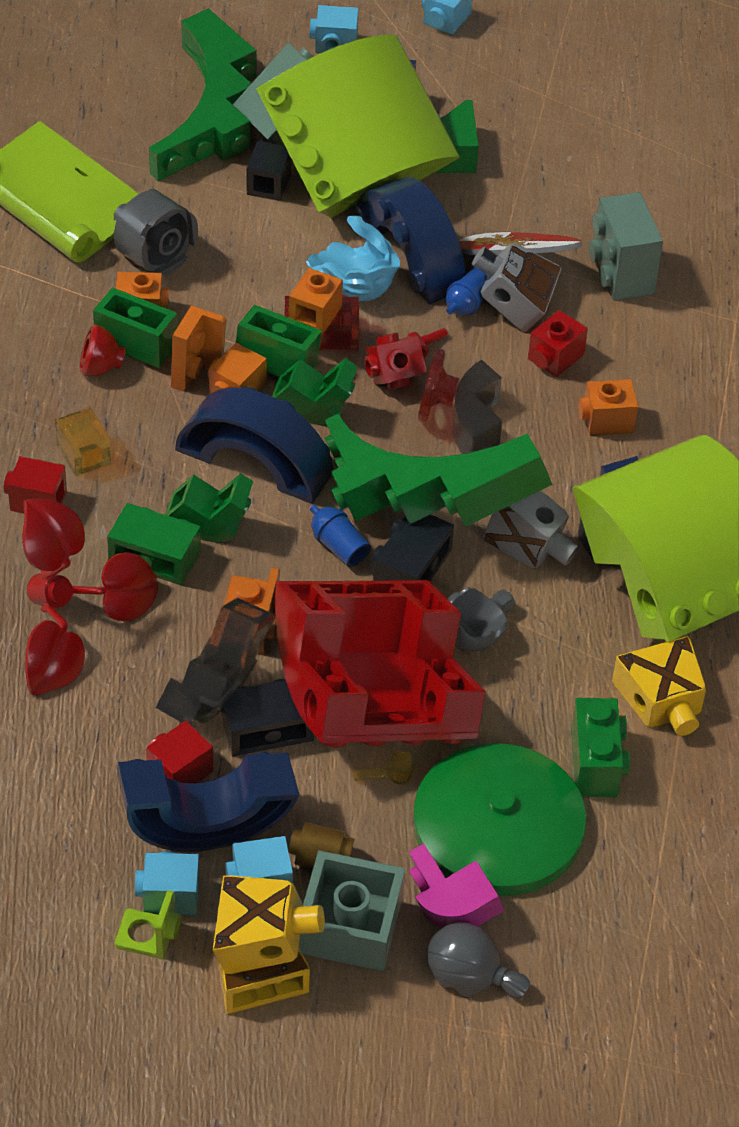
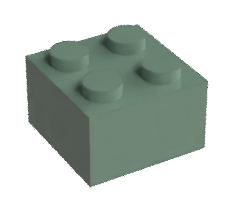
[589,192,663,301]
[299,850,405,971]

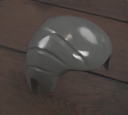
[448,587,515,652]
[427,922,530,999]

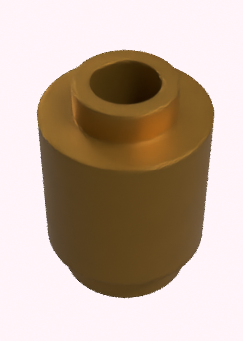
[288,822,355,869]

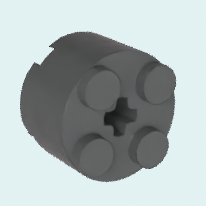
[114,189,198,275]

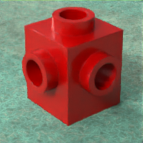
[364,332,427,389]

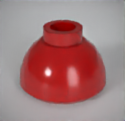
[79,324,125,376]

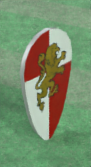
[458,232,582,255]

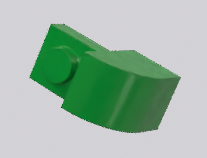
[272,358,358,425]
[165,473,254,543]

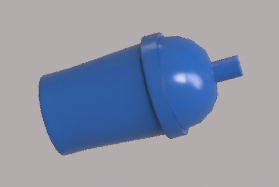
[446,267,487,315]
[310,504,371,568]

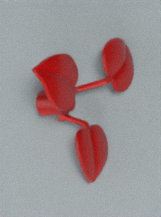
[22,499,159,696]

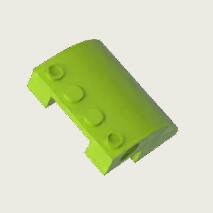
[256,34,460,218]
[572,435,739,642]

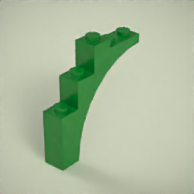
[149,8,257,181]
[324,413,553,527]

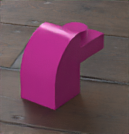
[409,843,504,928]

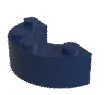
[353,177,466,304]
[175,387,333,504]
[117,752,299,852]

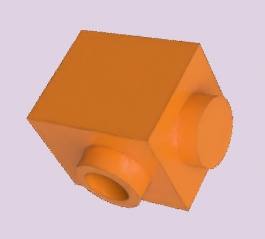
[289,268,343,335]
[116,272,169,309]
[208,343,267,395]
[578,379,638,435]

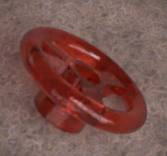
[417,349,459,423]

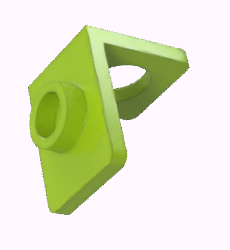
[115,890,181,959]

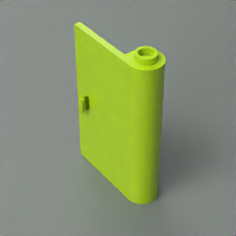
[0,121,139,263]

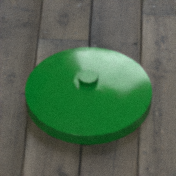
[413,743,586,896]

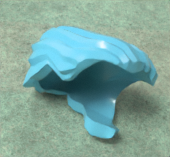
[306,216,400,302]

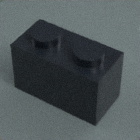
[370,514,454,582]
[221,678,314,756]

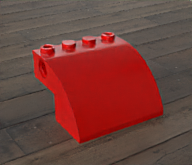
[275,580,486,748]

